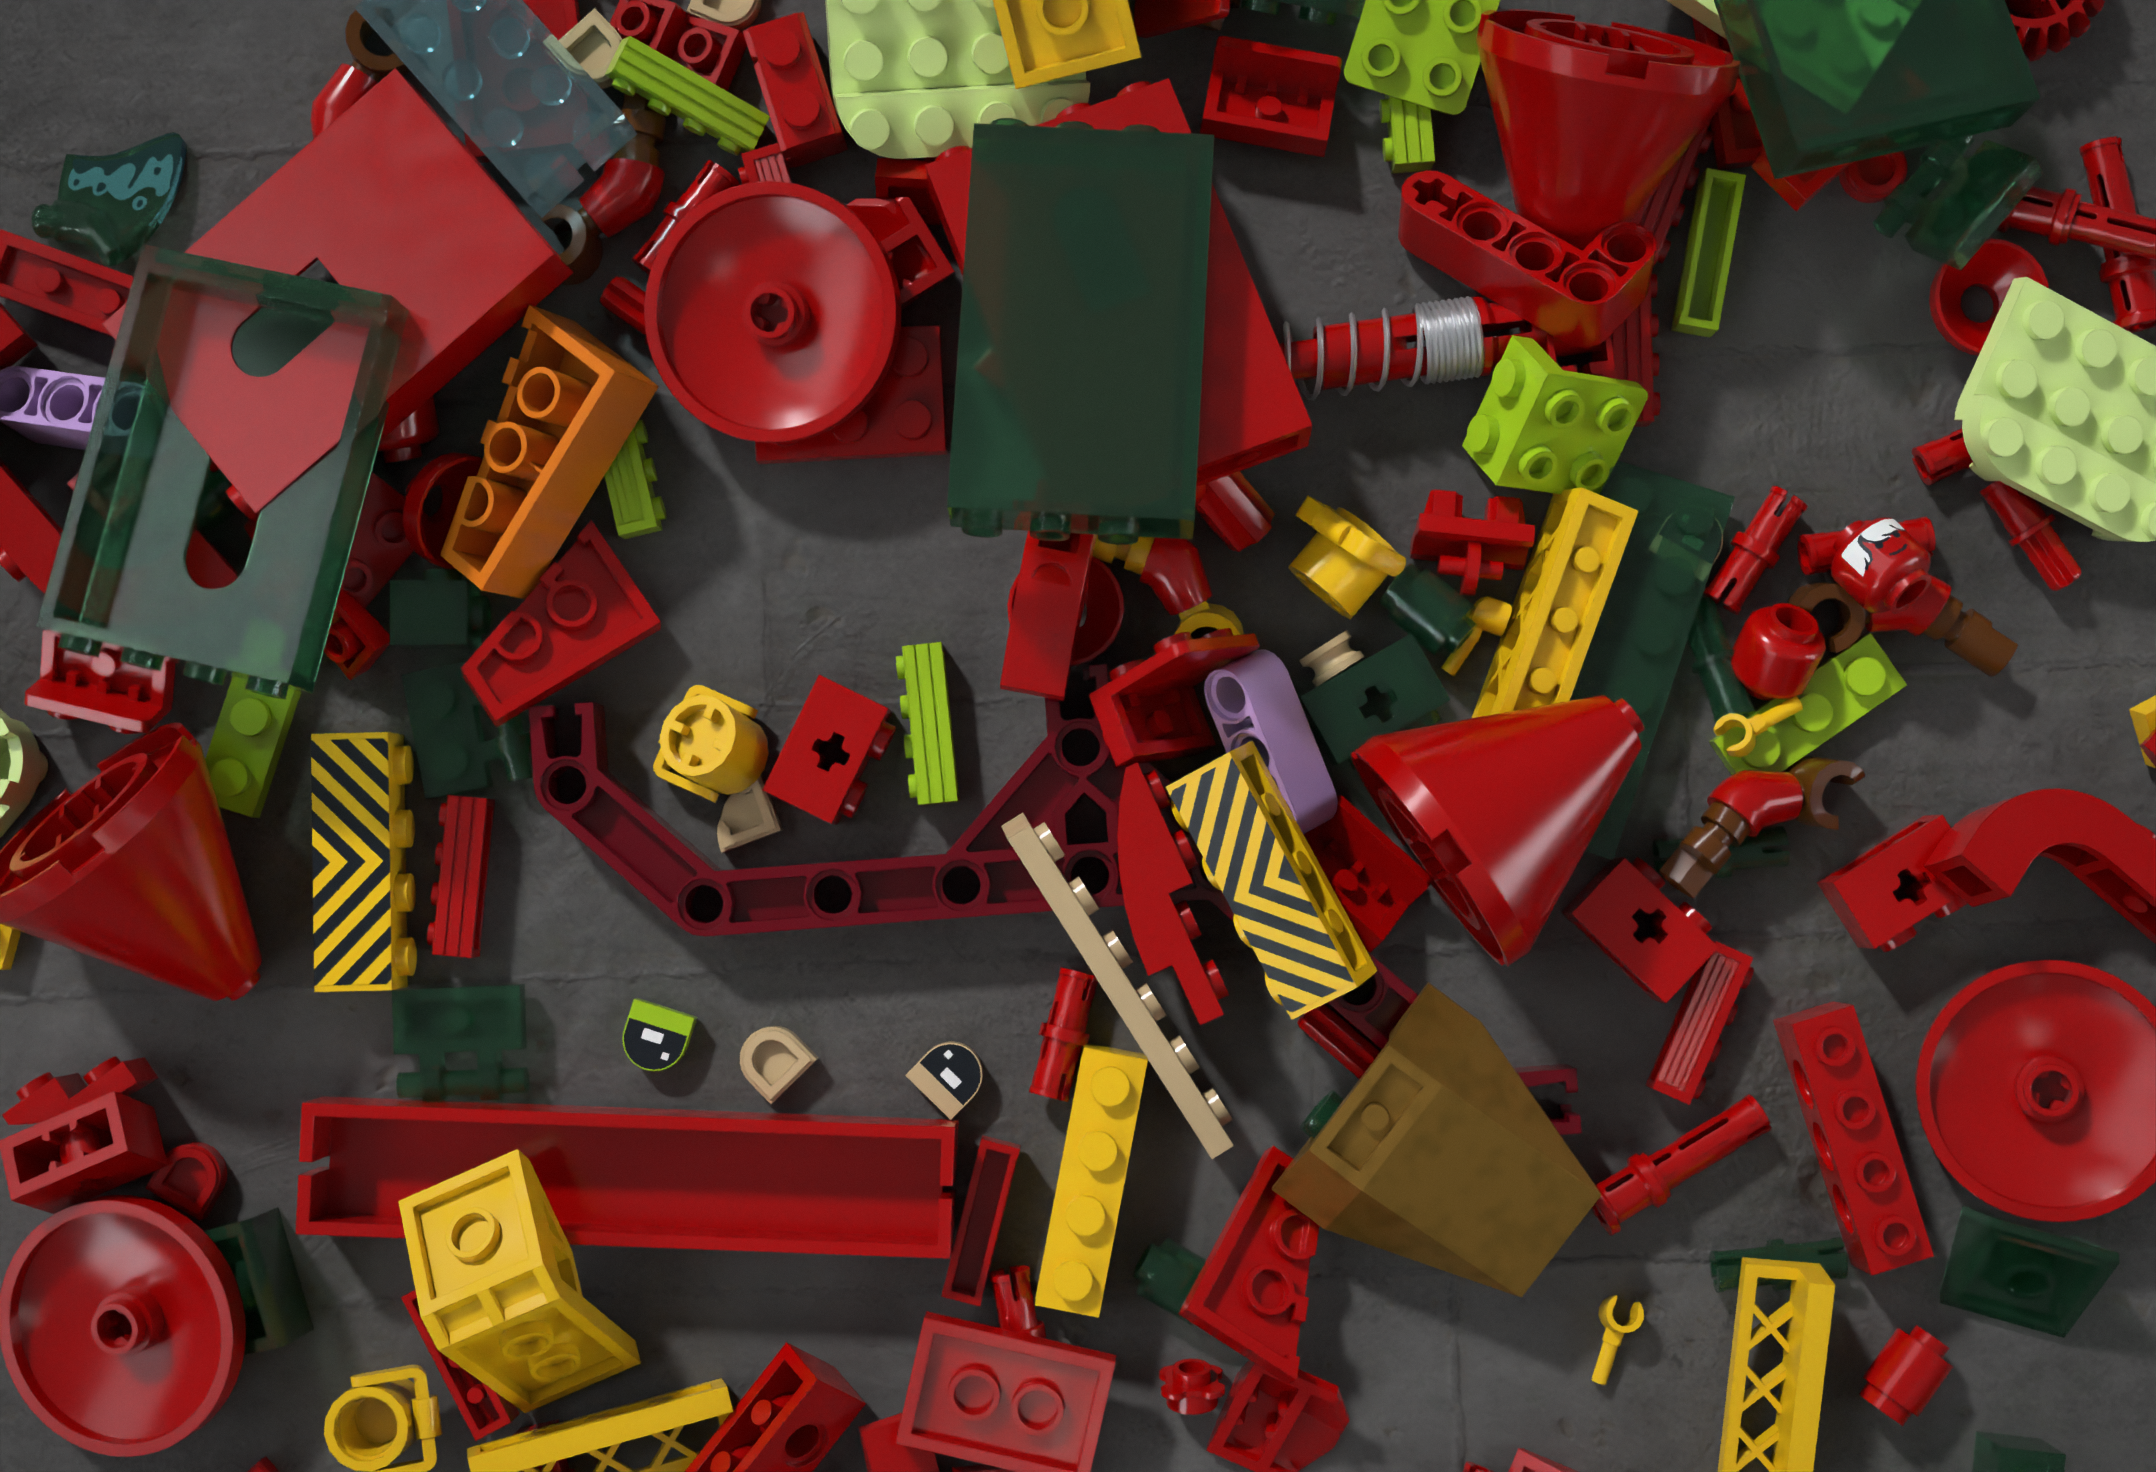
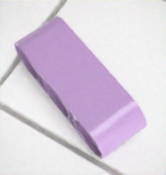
[0,366,179,458]
[1204,650,1338,834]

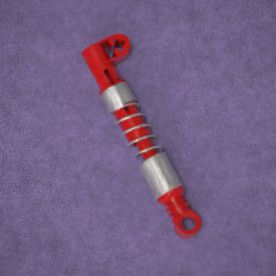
[1279,296,1617,401]

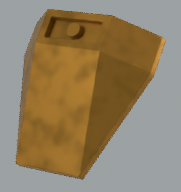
[1272,982,1601,1298]

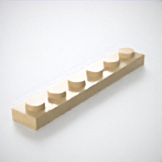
[1001,813,1234,1159]

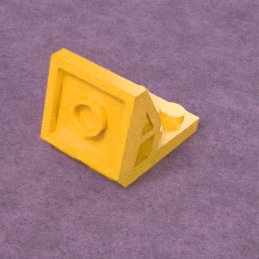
[993,0,1141,89]
[398,1149,641,1413]

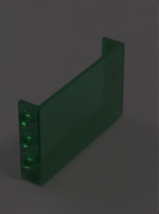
[947,118,1214,545]

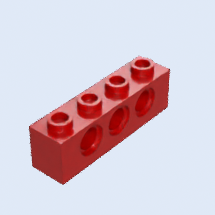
[1773,1001,1934,1276]
[685,1342,866,1472]

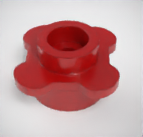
[1159,1359,1225,1415]

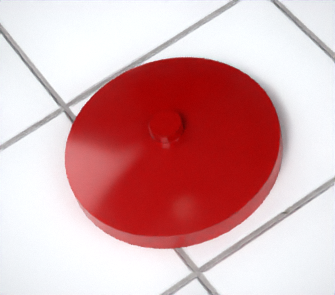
[644,181,901,443]
[1915,960,2156,1222]
[0,1195,246,1457]

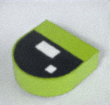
[622,998,698,1071]

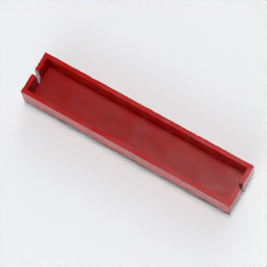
[296,1096,959,1259]

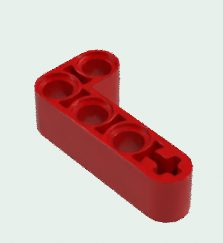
[1398,170,1657,348]

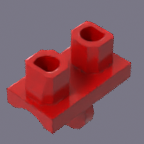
[1410,489,1535,596]

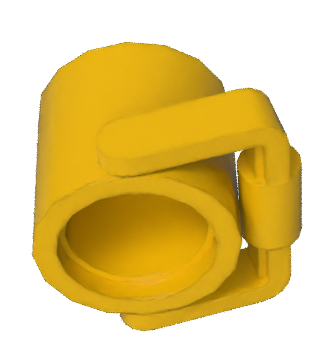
[1288,495,1406,619]
[653,685,769,803]
[324,1365,442,1472]

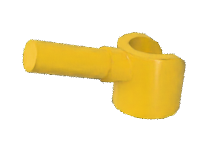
[1441,596,1512,676]
[1714,696,1803,758]
[1591,1295,1644,1385]

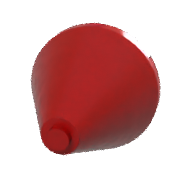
[1476,9,1741,251]
[1350,695,1645,967]
[0,722,263,1001]

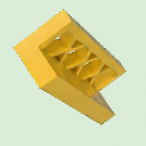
[1471,487,1638,718]
[1718,1257,1835,1472]
[467,1378,733,1472]

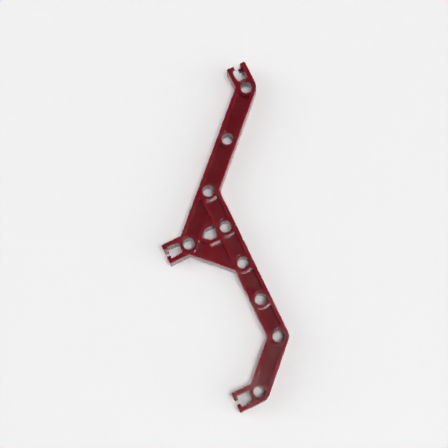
[529,664,1582,1135]

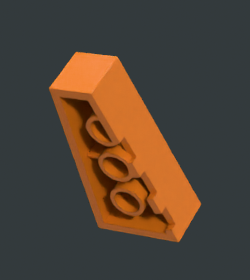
[440,304,659,599]

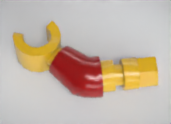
[1093,517,1244,635]

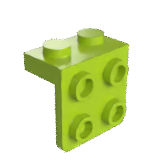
[1344,0,1500,115]
[1462,335,1648,494]

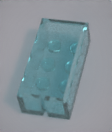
[355,0,637,218]

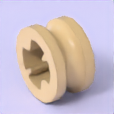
[1299,630,1364,687]

